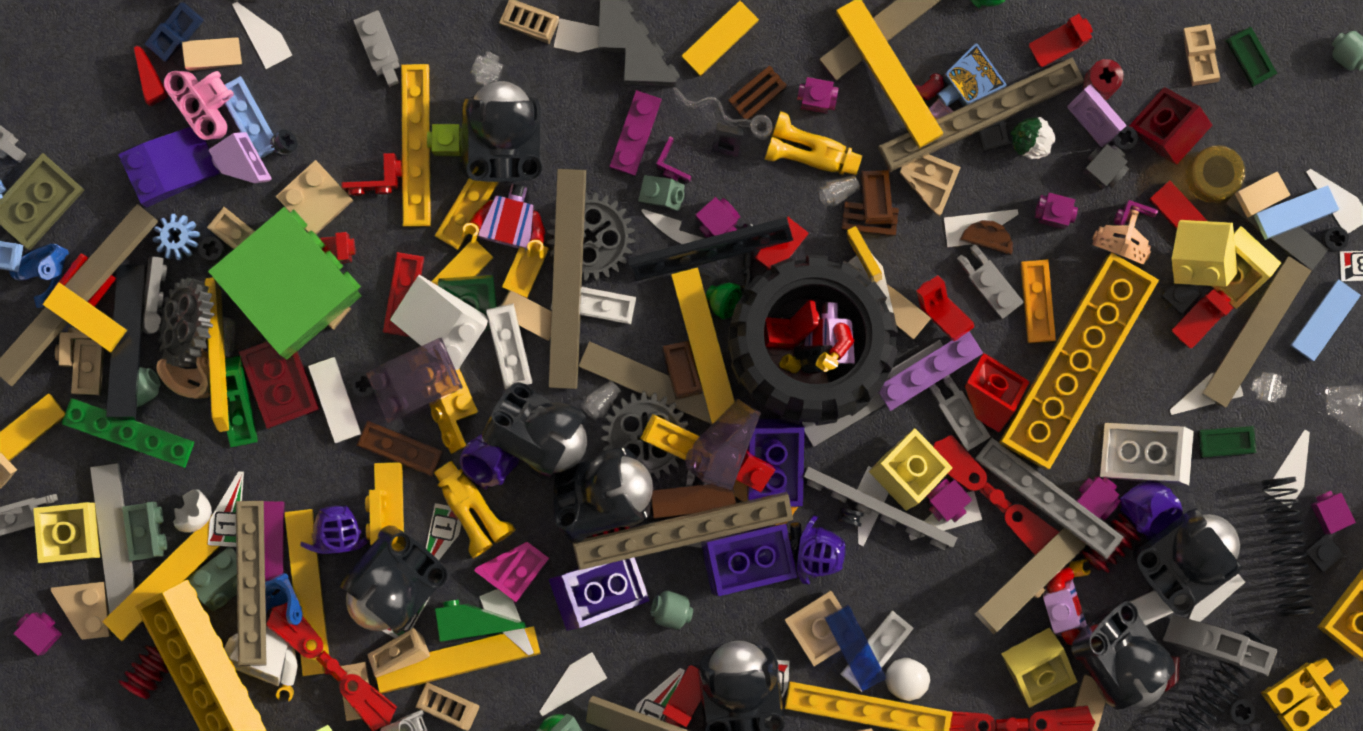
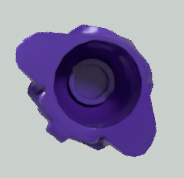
[460,434,519,490]
[1119,481,1183,540]
[300,505,370,554]
[797,515,846,585]

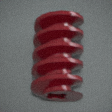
[1082,59,1123,100]
[1080,514,1141,573]
[118,639,169,699]

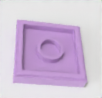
[1067,84,1127,147]

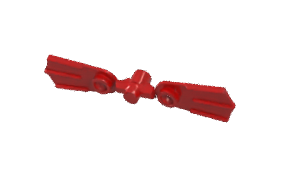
[933,435,1059,555]
[266,602,397,731]
[949,705,1095,731]

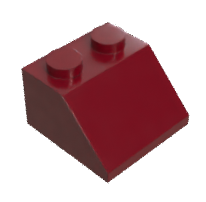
[1129,87,1213,165]

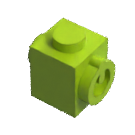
[427,124,462,156]

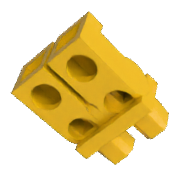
[1261,658,1349,731]

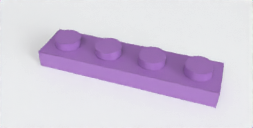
[878,331,983,411]

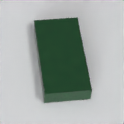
[1226,27,1277,87]
[1198,426,1256,458]

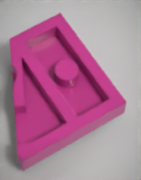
[474,542,549,602]

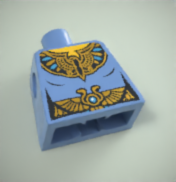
[937,43,1007,107]

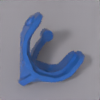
[9,244,69,308]
[265,573,302,625]

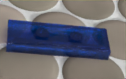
[824,605,887,691]

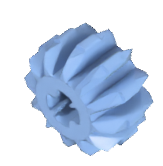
[153,214,200,260]

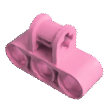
[164,71,234,140]

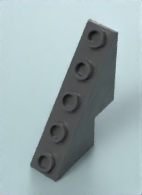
[598,0,680,87]

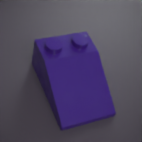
[118,127,221,207]
[745,419,805,507]
[701,523,797,596]
[548,557,650,631]

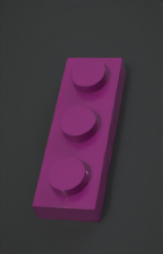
[610,90,662,177]

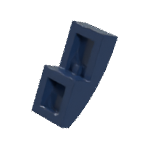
[145,2,204,62]

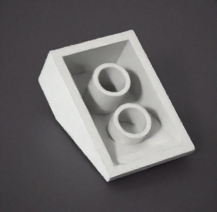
[390,275,488,371]
[1100,423,1193,485]

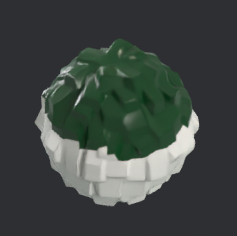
[1010,117,1055,159]

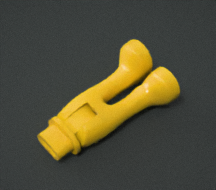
[764,111,863,176]
[434,461,516,558]

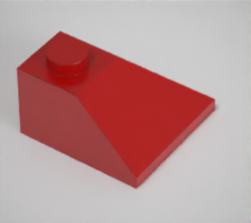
[965,353,1030,432]

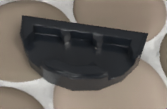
[794,345,832,374]

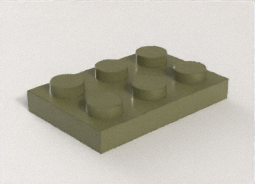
[0,153,85,250]

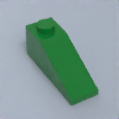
[225,356,258,447]
[435,600,526,642]

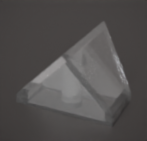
[1326,385,1363,437]

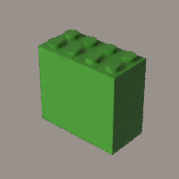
[208,207,362,359]

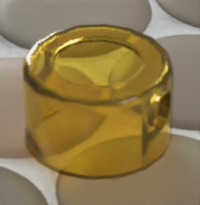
[1186,145,1245,203]

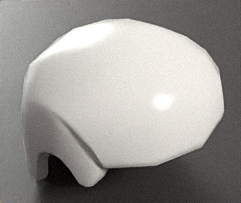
[173,490,212,532]
[885,658,930,701]

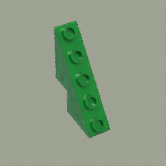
[62,398,195,468]

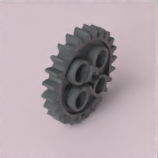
[547,193,635,281]
[157,278,214,368]
[601,391,688,479]

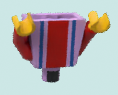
[461,184,545,258]
[779,302,855,373]
[1043,559,1091,645]

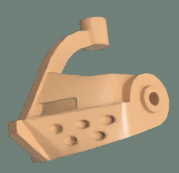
[1092,209,1151,264]
[156,348,210,399]

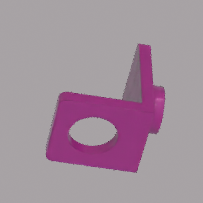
[656,136,691,183]
[1113,200,1158,237]

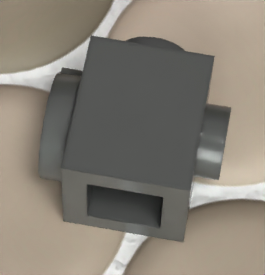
[1082,144,1129,190]

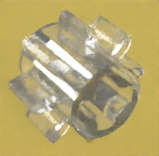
[471,52,504,86]
[1251,372,1287,403]

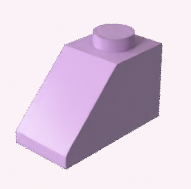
[209,132,272,183]

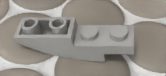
[1163,615,1277,677]

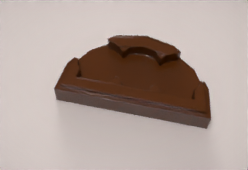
[959,220,1013,255]

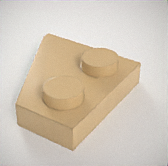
[899,154,961,217]
[51,582,111,640]

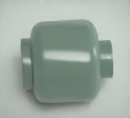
[1332,31,1363,71]
[137,367,161,407]
[650,591,693,630]

